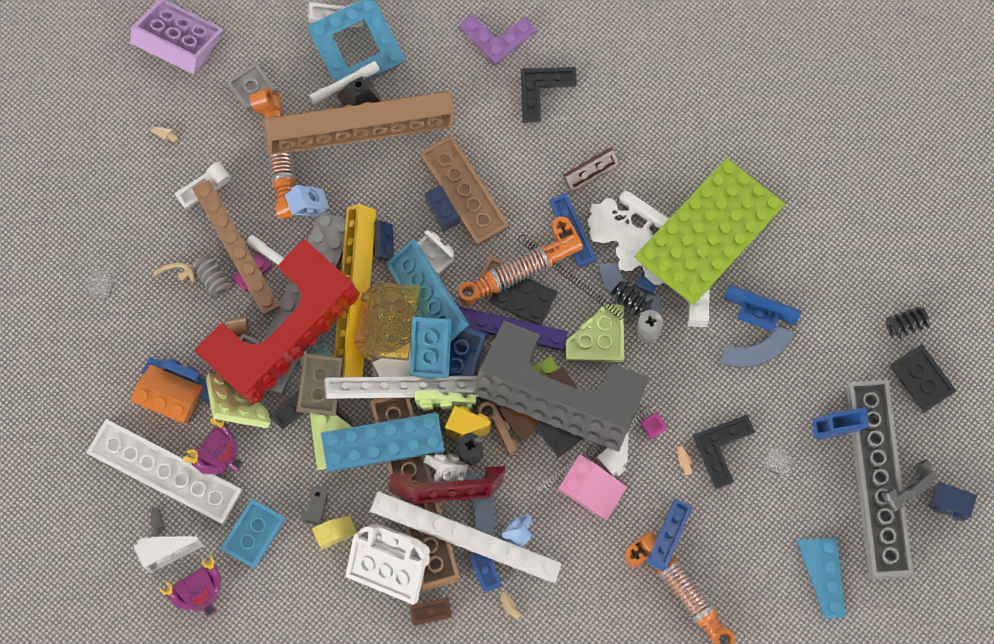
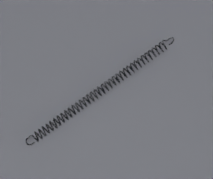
[518,235,629,324]

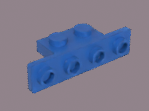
[724,285,801,332]
[142,357,210,402]

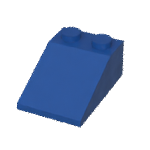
[449,327,488,376]

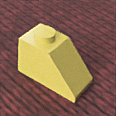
[312,516,357,550]

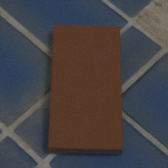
[498,366,579,441]

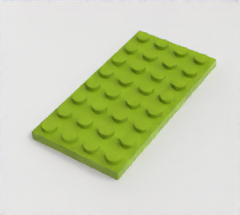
[634,158,786,305]

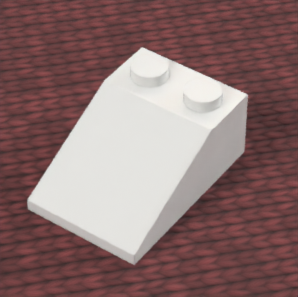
[133,536,204,574]

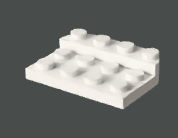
[345,524,430,605]

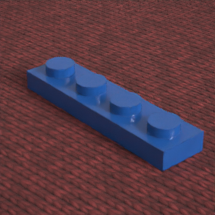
[549,193,597,268]
[646,498,692,572]

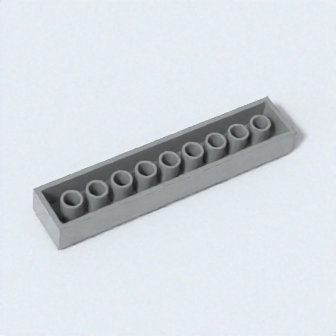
[846,380,913,580]

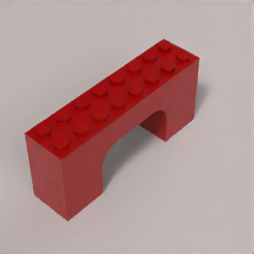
[194,239,360,405]

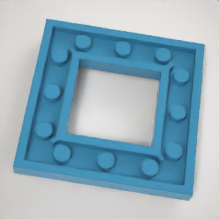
[306,0,406,92]

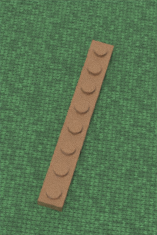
[192,180,281,316]

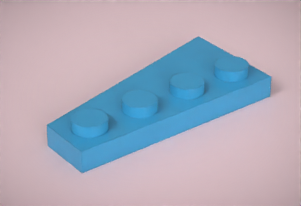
[796,538,846,619]

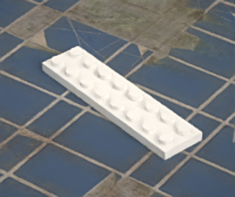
[86,419,243,525]

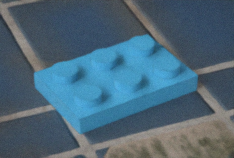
[409,317,452,378]
[220,498,286,570]

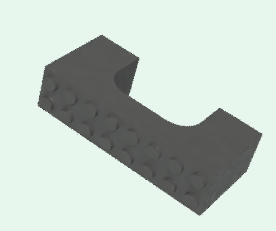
[474,321,649,452]

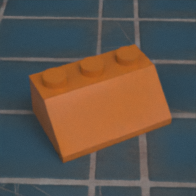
[130,365,204,423]

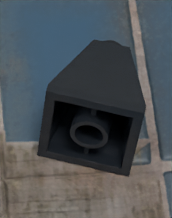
[337,76,382,106]

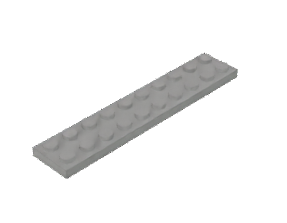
[264,212,346,395]

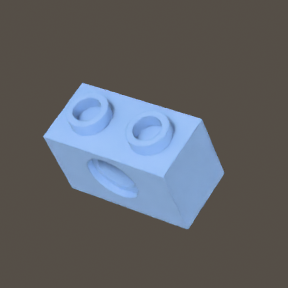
[285,185,330,217]

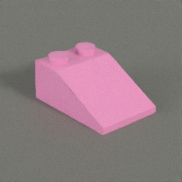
[557,454,627,521]

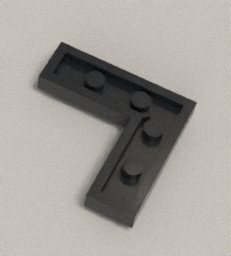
[521,67,577,123]
[270,391,352,430]
[693,415,755,490]

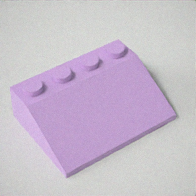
[130,0,224,74]

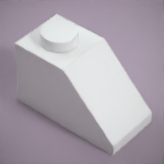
[596,433,629,477]

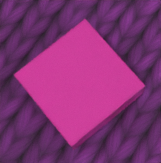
[640,412,668,439]

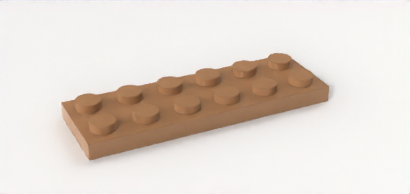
[420,135,509,246]

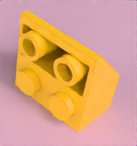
[445,406,491,441]

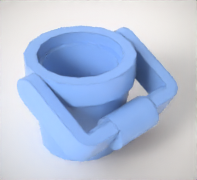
[500,514,533,548]

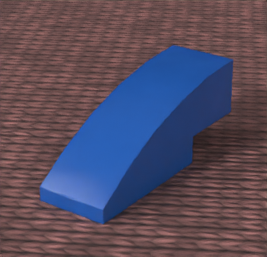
[812,407,869,440]

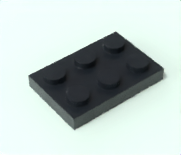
[489,278,557,325]
[890,344,957,413]
[535,421,583,458]

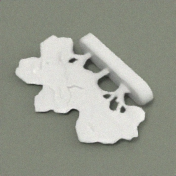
[588,191,669,285]

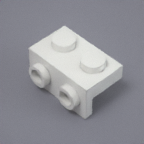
[418,230,455,276]
[424,453,469,482]

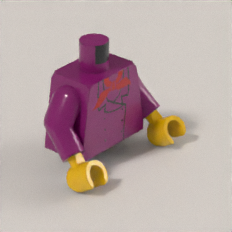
[183,418,243,475]
[158,554,221,617]

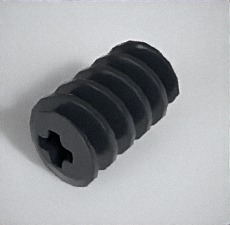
[610,279,653,320]
[886,307,930,339]
[458,433,483,465]

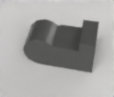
[301,486,328,525]

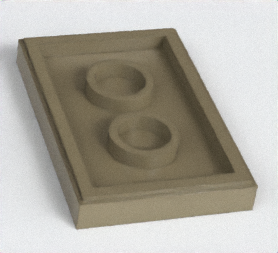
[297,353,343,416]

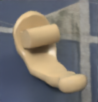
[153,262,197,282]

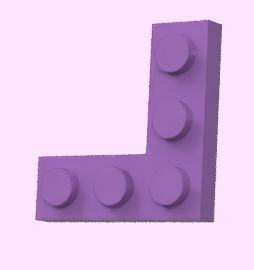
[459,14,537,66]

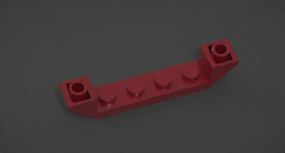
[388,466,506,504]

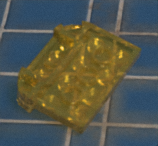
[353,282,421,361]

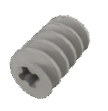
[192,255,232,297]
[636,310,663,343]

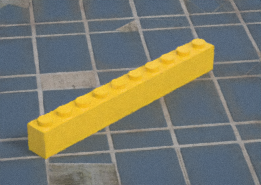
[334,204,376,378]

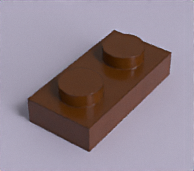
[409,597,453,626]

